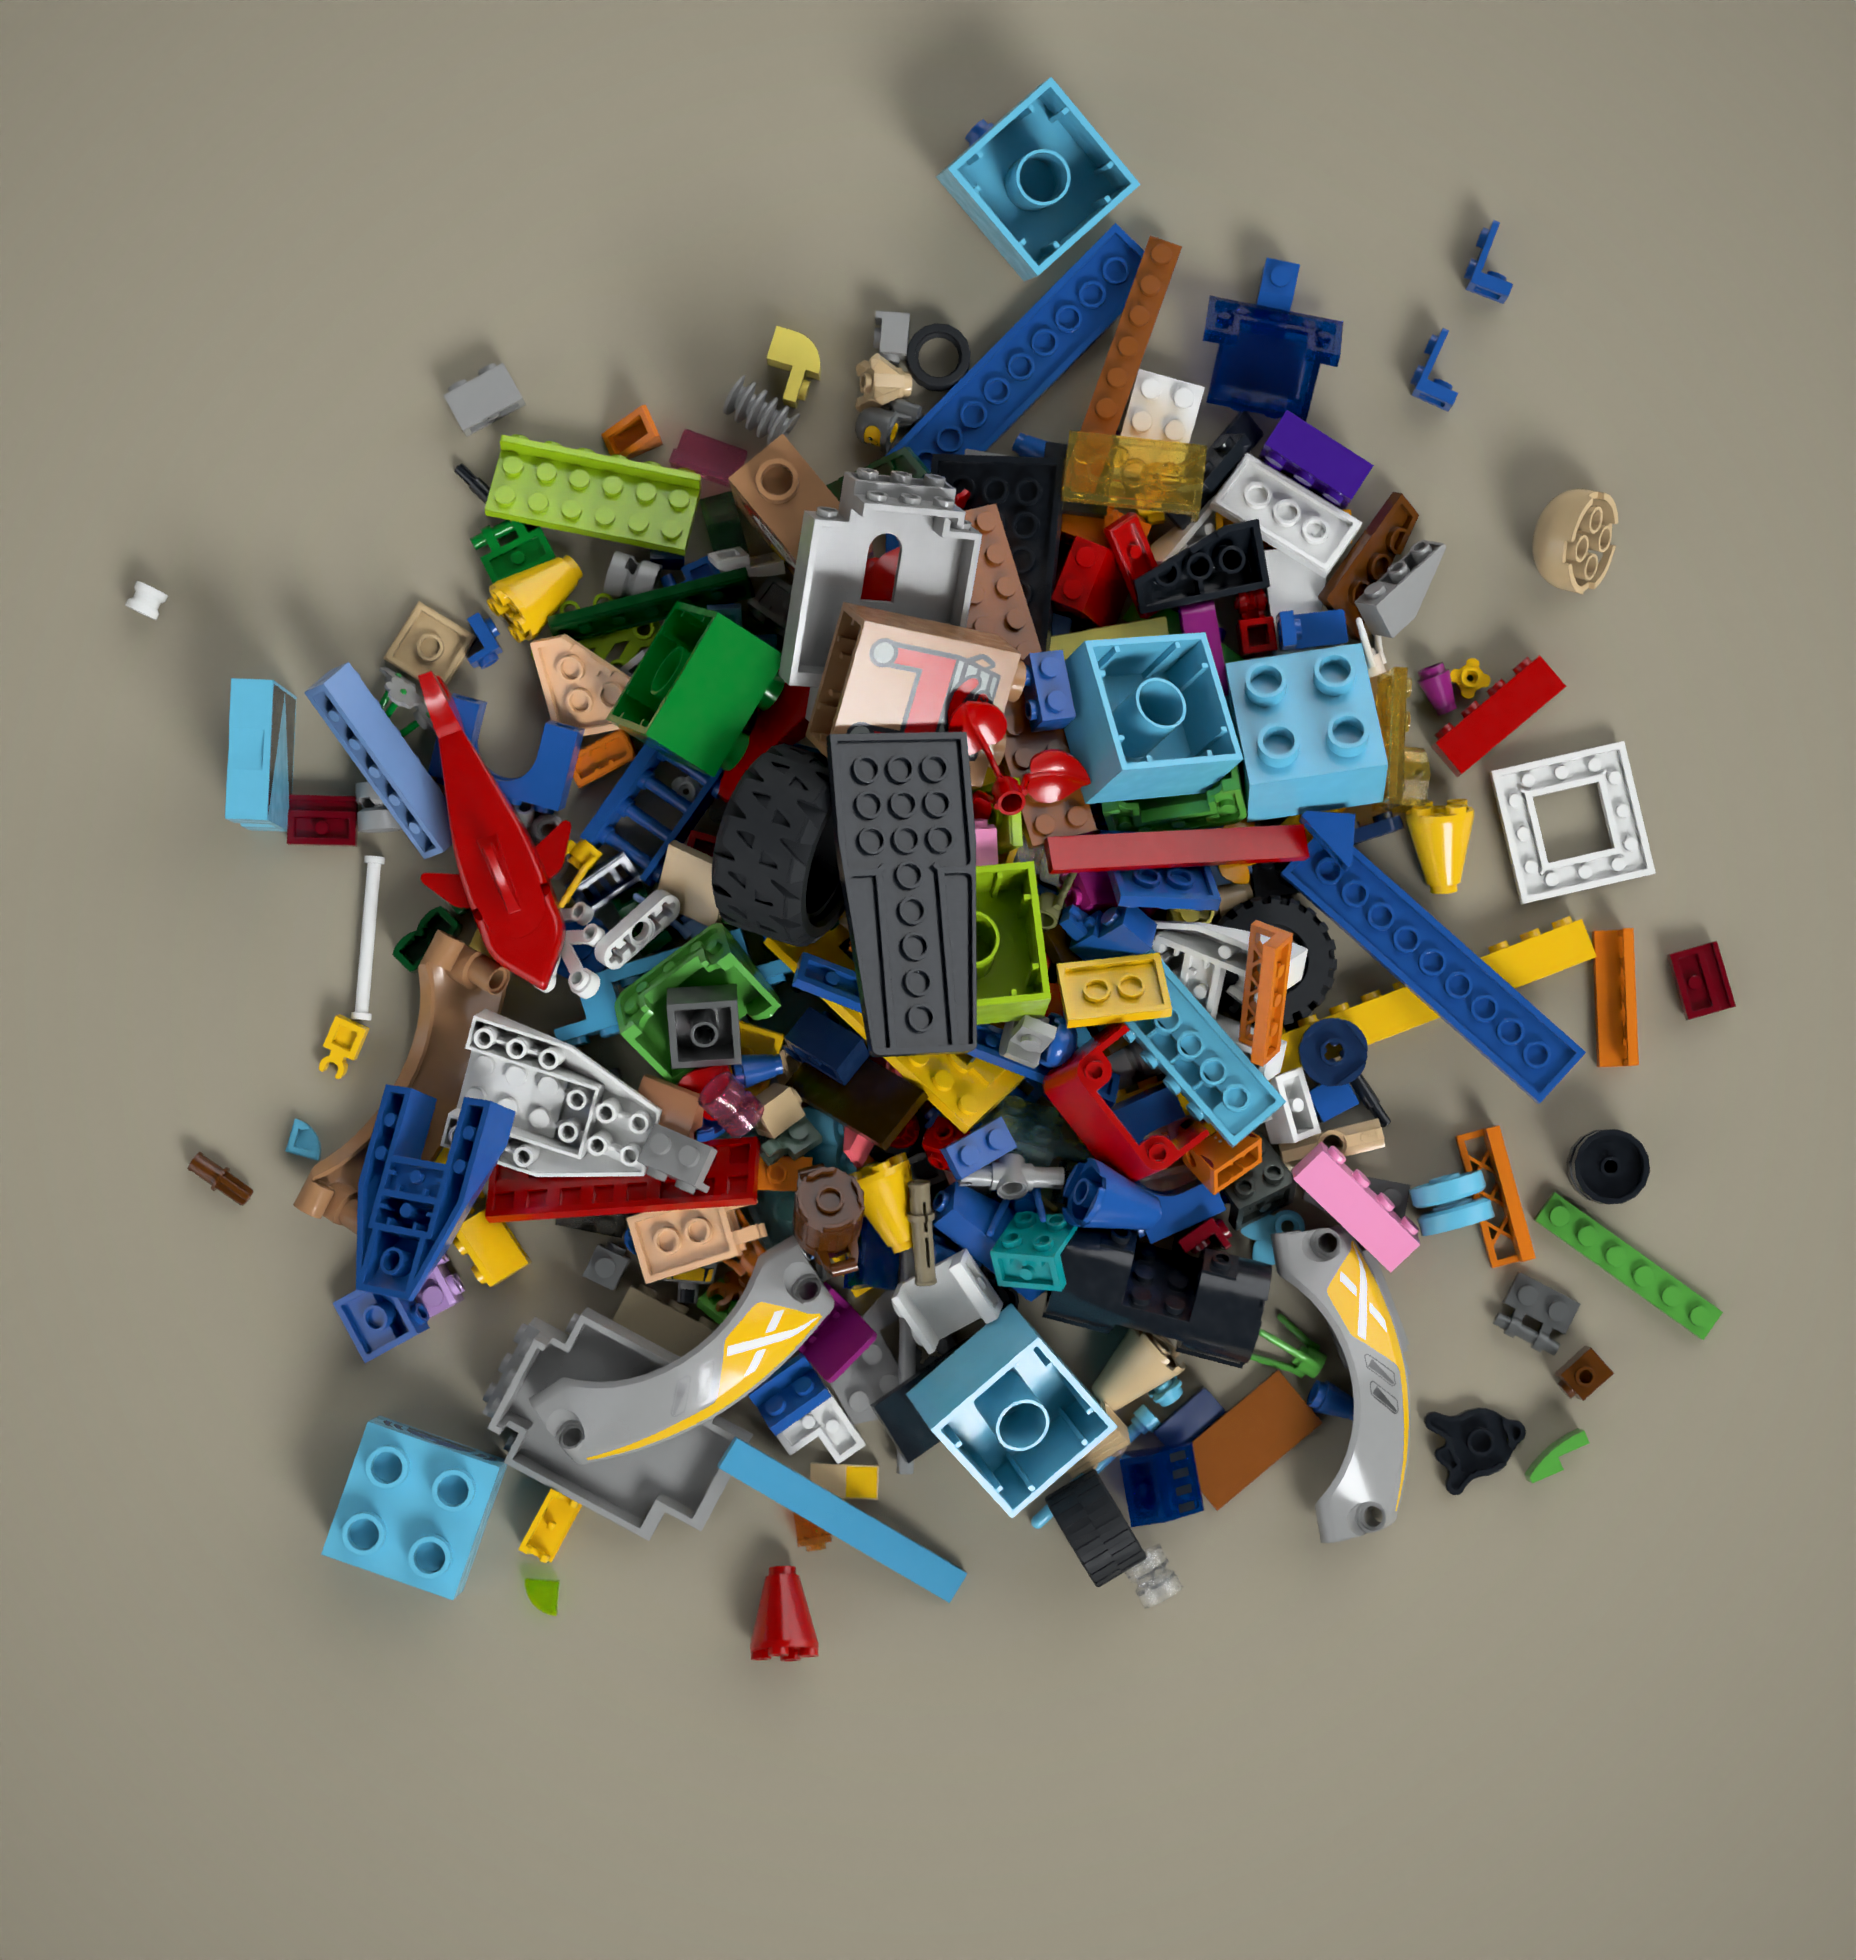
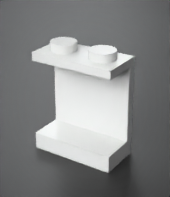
[891,1248,1003,1354]

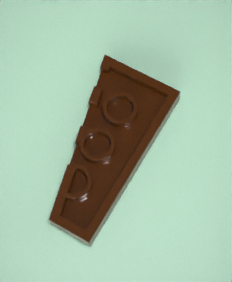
[1318,492,1419,641]

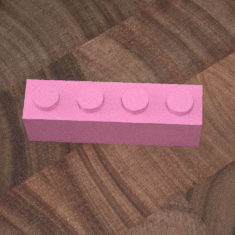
[1292,1141,1420,1273]

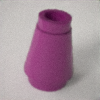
[1417,662,1457,715]

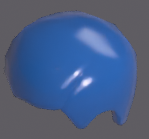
[1039,1012,1078,1068]

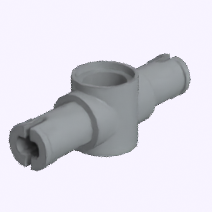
[958,1153,1065,1200]

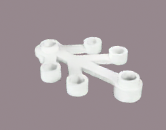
[533,902,605,999]

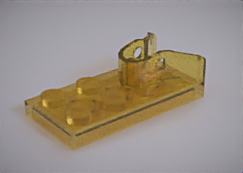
[1062,430,1207,522]
[1372,667,1431,813]

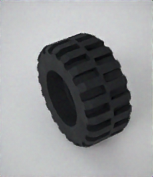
[1216,895,1337,1026]

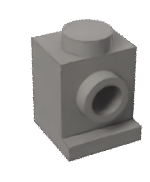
[873,311,910,365]

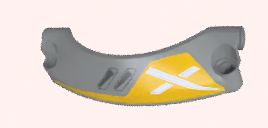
[1270,1225,1410,1543]
[529,1234,834,1465]

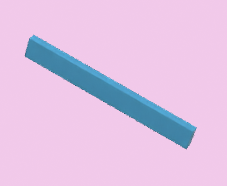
[717,1436,967,1603]

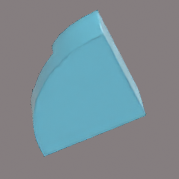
[285,1119,321,1161]

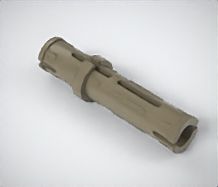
[907,1179,937,1286]

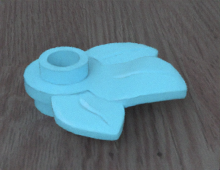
[1240,1210,1305,1265]

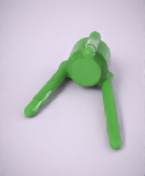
[1250,1313,1327,1379]

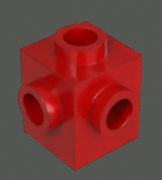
[922,1116,970,1173]

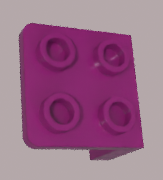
[798,1281,877,1383]

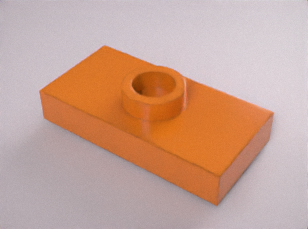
[573,729,638,788]
[757,1156,813,1192]

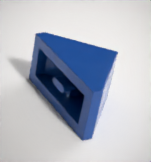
[1299,811,1356,872]

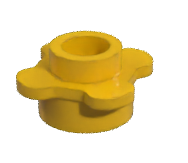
[1450,658,1491,699]

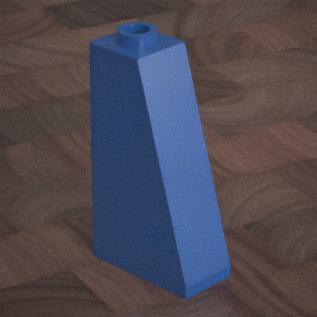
[932,1181,1046,1301]

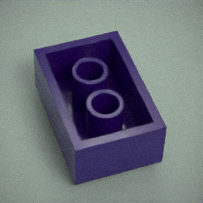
[1259,410,1374,509]

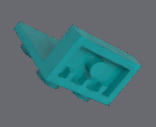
[990,1211,1078,1292]

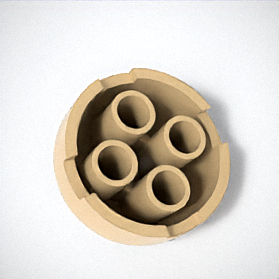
[1533,489,1618,594]

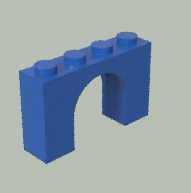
[428,693,585,815]
[1111,1082,1226,1244]

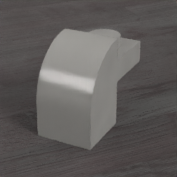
[999,1015,1057,1069]

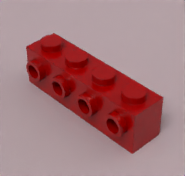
[1431,655,1567,777]

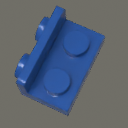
[748,1353,832,1436]

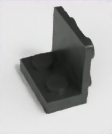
[1222,1131,1297,1231]

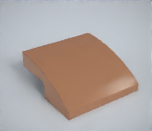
[637,1073,705,1139]

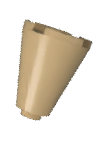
[1091,1328,1186,1412]

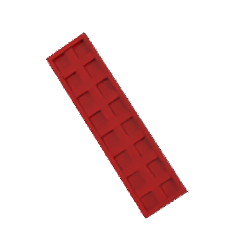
[485,1136,761,1223]

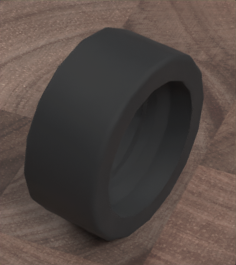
[906,323,971,392]

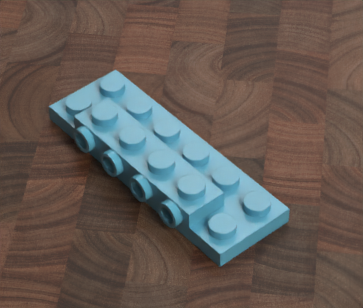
[1123,949,1286,1148]

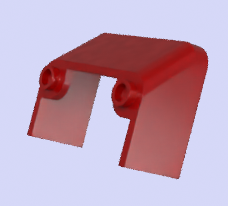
[1043,1022,1210,1182]

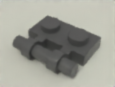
[1493,1272,1581,1355]

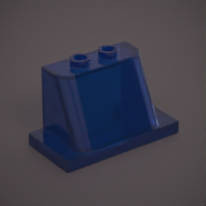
[1202,296,1343,422]

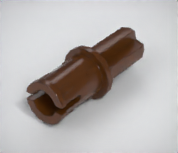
[187,1152,254,1206]

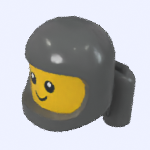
[855,399,924,453]

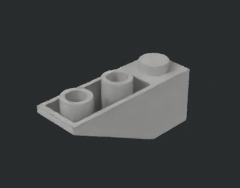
[1355,540,1446,638]

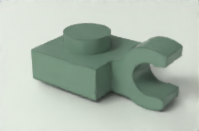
[760,1116,822,1166]

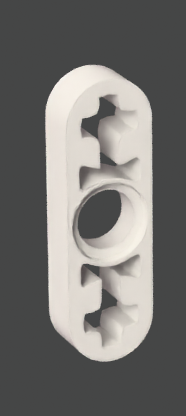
[595,889,680,970]

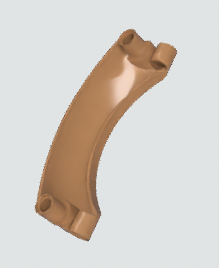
[293,929,510,1235]

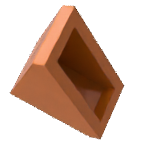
[601,405,663,459]

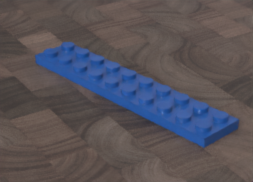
[885,223,1144,472]
[1281,837,1586,1105]

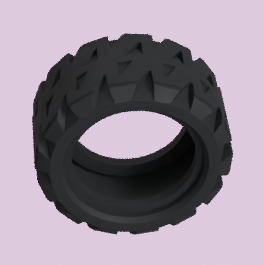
[712,743,845,947]

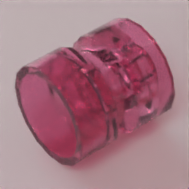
[698,1071,764,1138]

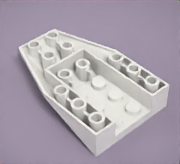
[440,1009,662,1177]

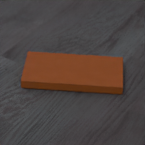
[1176,1369,1322,1511]

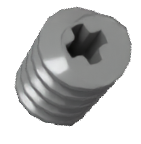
[723,375,800,445]

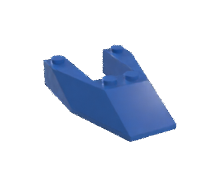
[356,1084,516,1301]

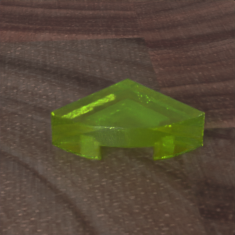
[525,1578,560,1616]

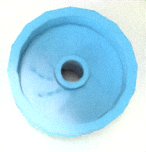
[1408,1170,1495,1236]

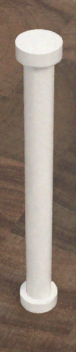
[351,856,385,1021]

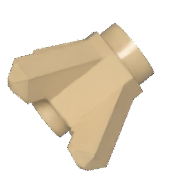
[855,353,912,412]

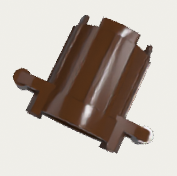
[792,1163,865,1278]

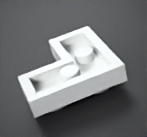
[777,1387,866,1464]

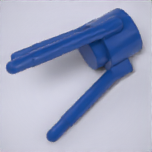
[986,1188,1046,1237]

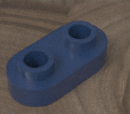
[1354,811,1404,845]

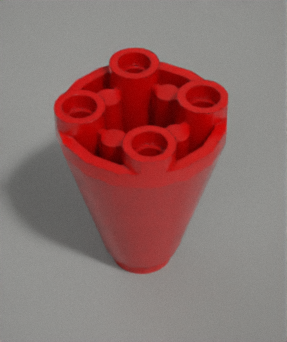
[750,1566,819,1662]

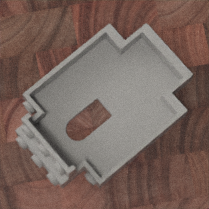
[779,468,982,721]
[482,1307,753,1541]

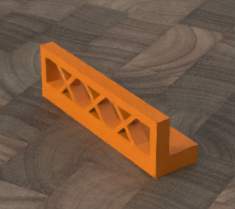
[1238,920,1293,1067]
[1592,928,1639,1067]
[1455,1125,1536,1268]

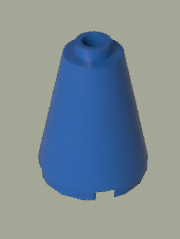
[1062,1158,1162,1230]

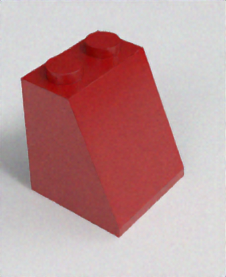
[1051,535,1129,629]

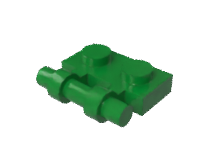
[470,520,556,583]

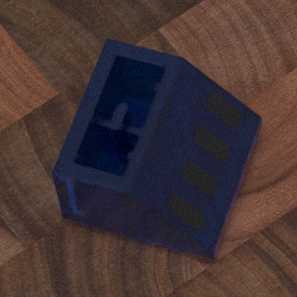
[1119,1442,1204,1527]

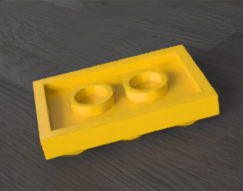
[1056,952,1172,1029]

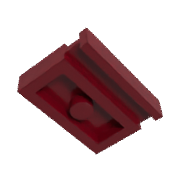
[287,794,358,847]
[1667,941,1736,1020]

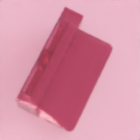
[669,429,748,489]

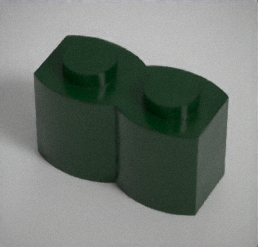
[392,906,463,974]

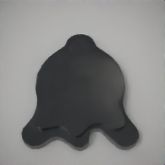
[1424,1407,1526,1495]

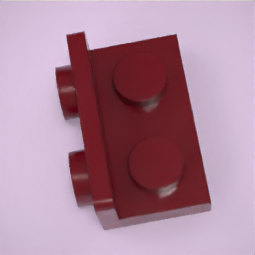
[1174,1217,1232,1254]

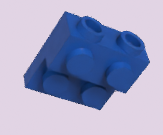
[333,1290,430,1363]

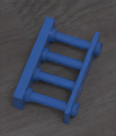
[579,744,725,888]

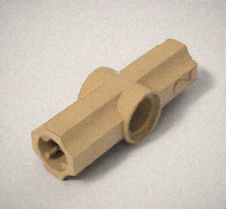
[1278,1118,1385,1170]

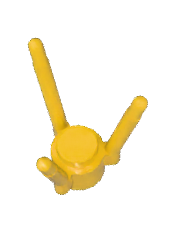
[558,838,603,908]

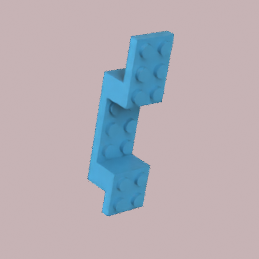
[554,928,794,1048]

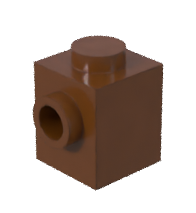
[1555,1346,1614,1401]

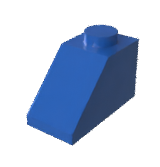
[1250,258,1300,339]

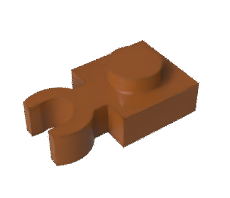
[706,1270,750,1312]

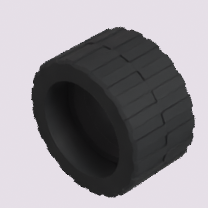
[1045,1469,1147,1587]

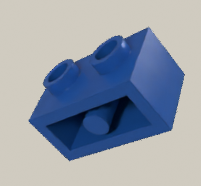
[1023,649,1076,732]

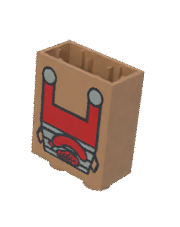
[805,602,1026,788]

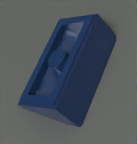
[1153,1386,1226,1453]

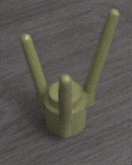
[1039,873,1077,929]

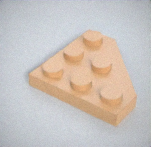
[530,634,631,736]

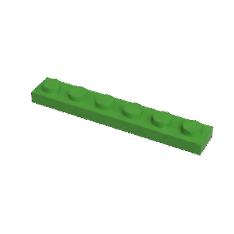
[1533,1192,1723,1340]

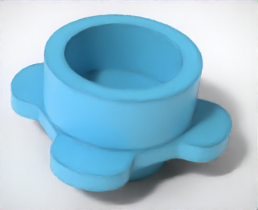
[1148,1376,1183,1407]

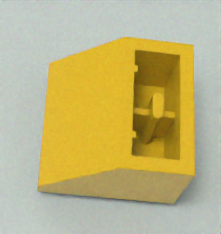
[453,1209,532,1287]

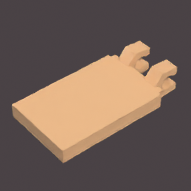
[626,1200,768,1284]

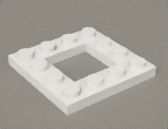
[1489,741,1656,905]

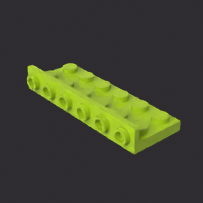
[485,434,702,556]

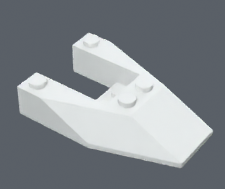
[1152,920,1308,1081]

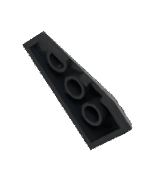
[1133,519,1270,614]

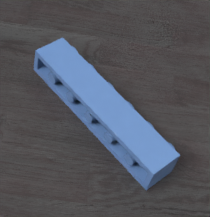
[304,662,452,859]

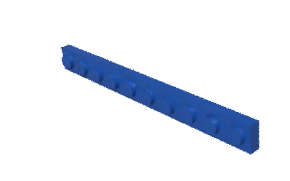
[792,951,1120,1109]

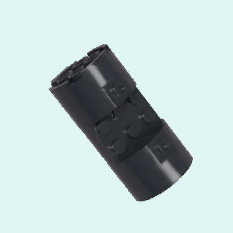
[1042,1227,1272,1369]

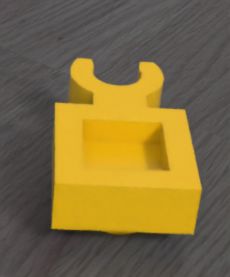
[319,1014,370,1079]

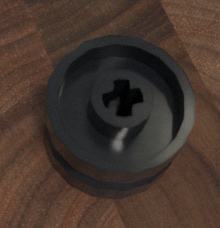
[1566,1129,1650,1205]

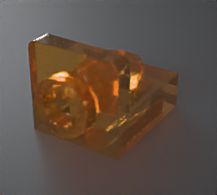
[793,1512,833,1552]

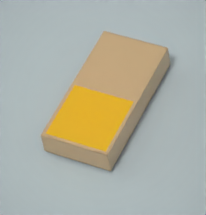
[810,1463,879,1500]

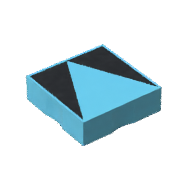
[225,678,297,832]

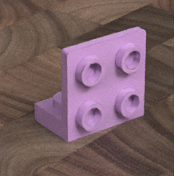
[415,1252,466,1318]

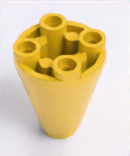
[486,555,583,643]
[1405,799,1474,894]
[849,1152,913,1254]

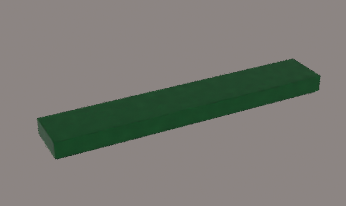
[547,567,755,641]

